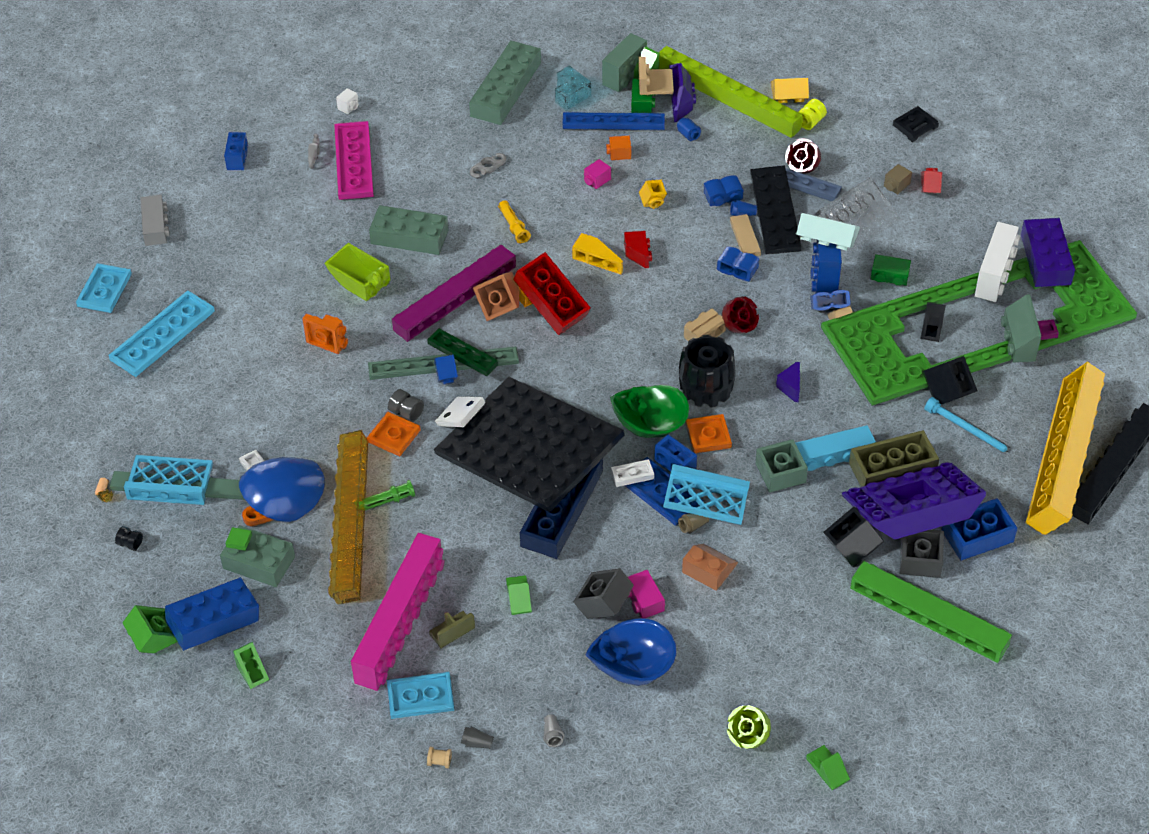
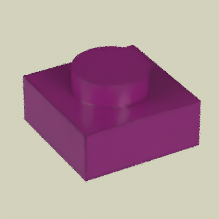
[1037,319,1059,340]

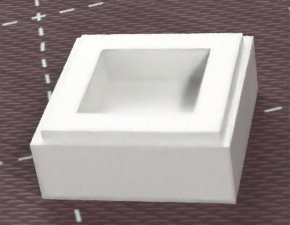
[239,450,264,471]

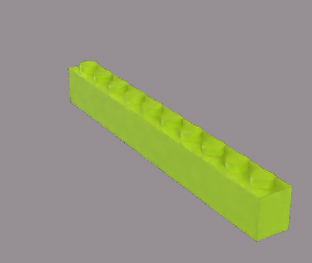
[659,46,803,138]

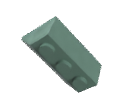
[1001,294,1041,363]

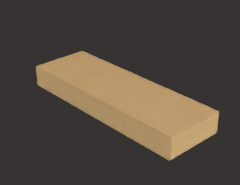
[730,214,761,256]

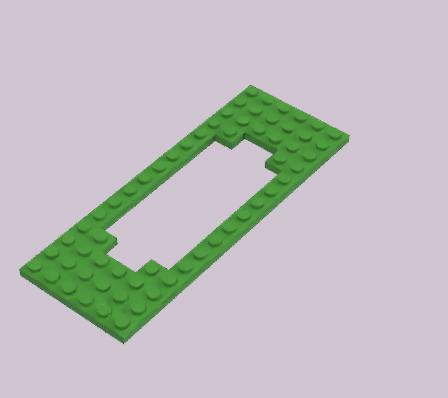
[821,240,1137,406]

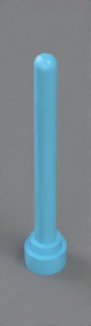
[924,397,1007,452]

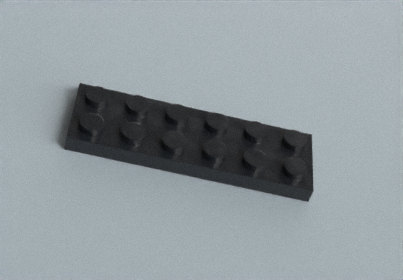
[750,165,801,254]

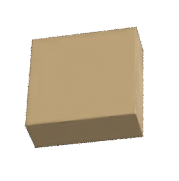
[828,306,853,320]

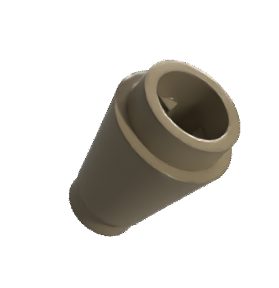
[678,514,709,533]

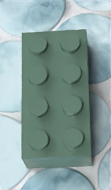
[369,205,449,255]

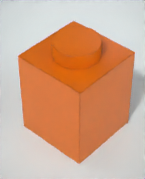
[606,135,631,160]

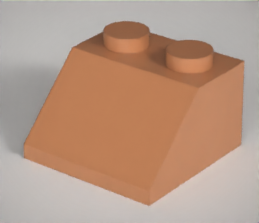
[473,272,519,321]
[682,544,738,591]

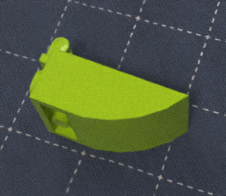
[324,243,390,301]

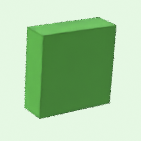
[225,527,252,551]

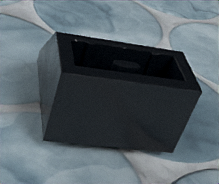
[922,356,978,405]
[823,506,884,567]

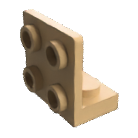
[639,57,674,95]

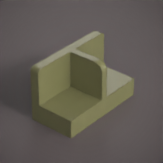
[429,611,475,648]

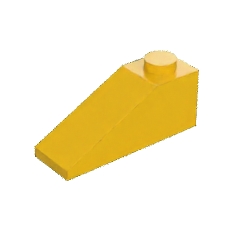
[572,233,623,275]

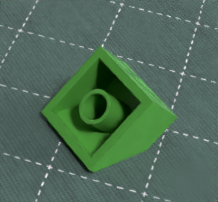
[122,605,178,653]

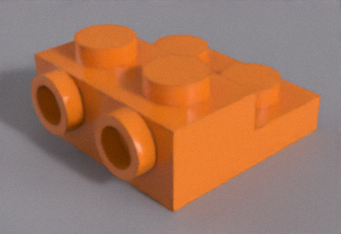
[302,313,348,354]

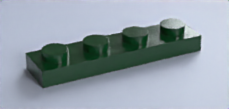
[427,328,498,377]

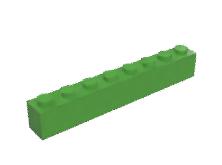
[850,561,1012,663]

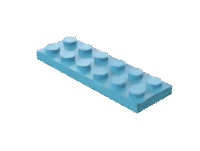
[108,291,215,377]

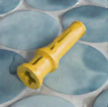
[498,200,531,244]

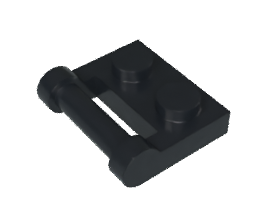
[893,106,939,142]

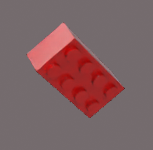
[513,252,591,335]

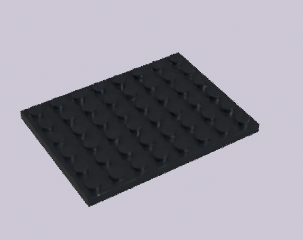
[434,377,625,512]

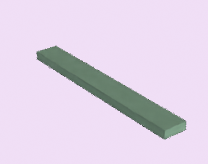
[368,346,519,380]
[110,471,245,500]

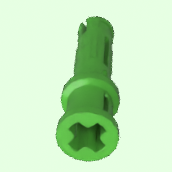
[354,480,415,513]

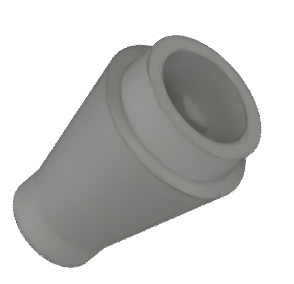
[543,715,565,747]

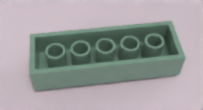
[469,40,541,125]

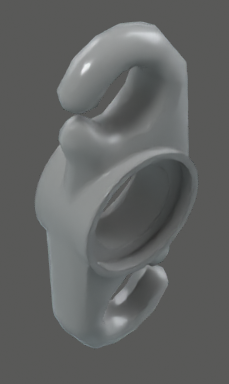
[308,134,320,169]
[470,153,507,178]

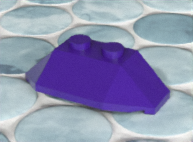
[669,63,696,122]

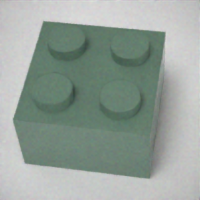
[755,439,808,493]

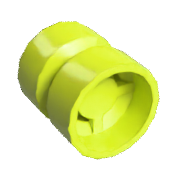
[798,99,827,130]

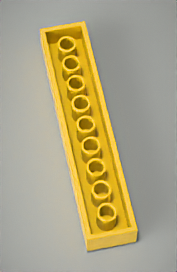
[1026,361,1105,535]

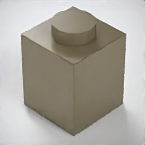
[884,164,912,195]

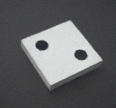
[435,397,486,427]

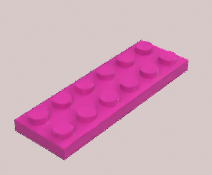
[334,121,374,200]

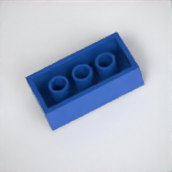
[165,577,259,651]

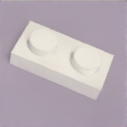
[611,459,654,487]

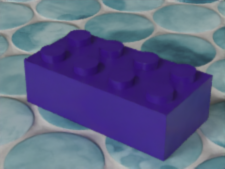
[1021,218,1075,287]

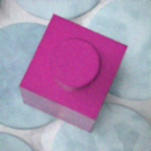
[584,159,611,189]

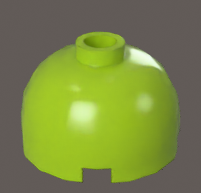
[727,705,771,749]

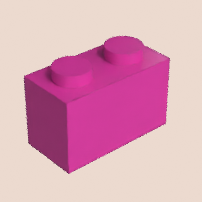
[628,569,665,618]

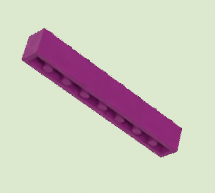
[392,245,516,342]

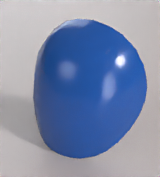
[239,457,325,522]
[585,618,676,686]

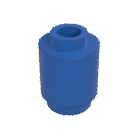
[677,118,701,141]

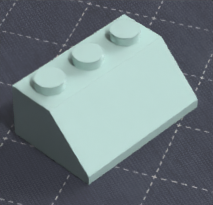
[796,213,860,251]

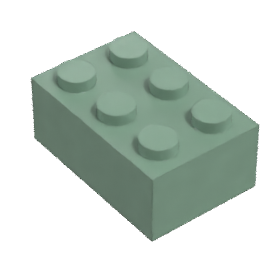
[602,33,647,92]
[220,525,295,588]

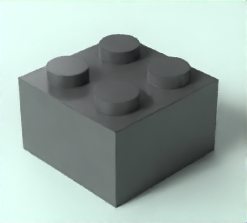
[899,530,944,578]
[573,568,634,619]

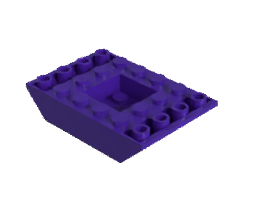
[842,462,986,540]

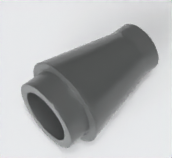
[461,726,494,749]

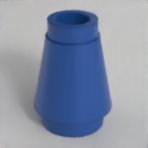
[730,200,757,216]

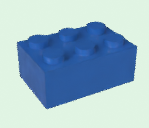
[810,240,842,293]
[941,498,1017,561]

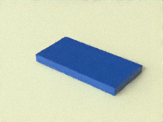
[624,457,703,526]

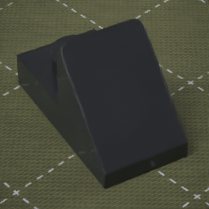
[920,302,946,342]

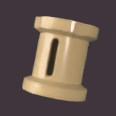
[427,746,452,769]

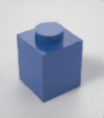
[434,355,458,385]

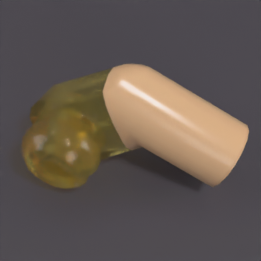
[95,478,113,503]

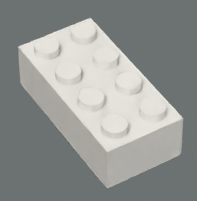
[974,222,1021,302]

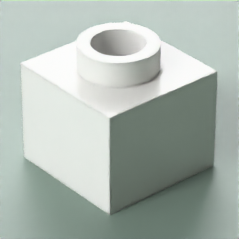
[336,88,359,114]

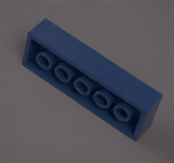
[519,458,603,559]

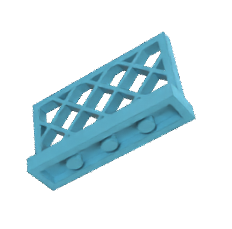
[124,455,213,505]
[663,464,750,525]

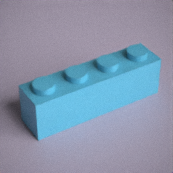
[795,425,876,471]

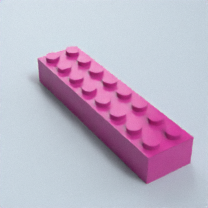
[351,532,445,691]

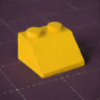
[771,78,809,103]

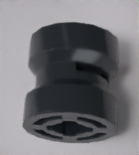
[115,526,143,551]

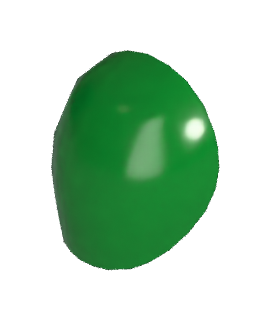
[610,385,689,438]

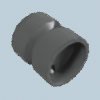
[388,389,424,422]

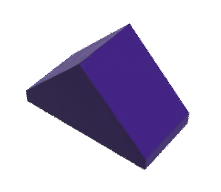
[776,362,800,402]

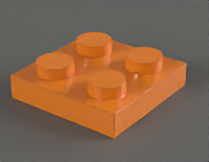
[367,412,421,457]
[686,414,732,453]

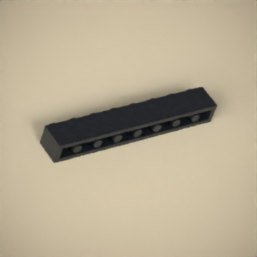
[1072,403,1149,525]

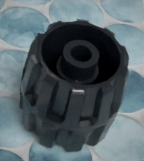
[679,335,736,408]

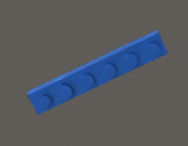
[563,112,665,130]

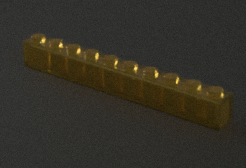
[328,430,369,604]

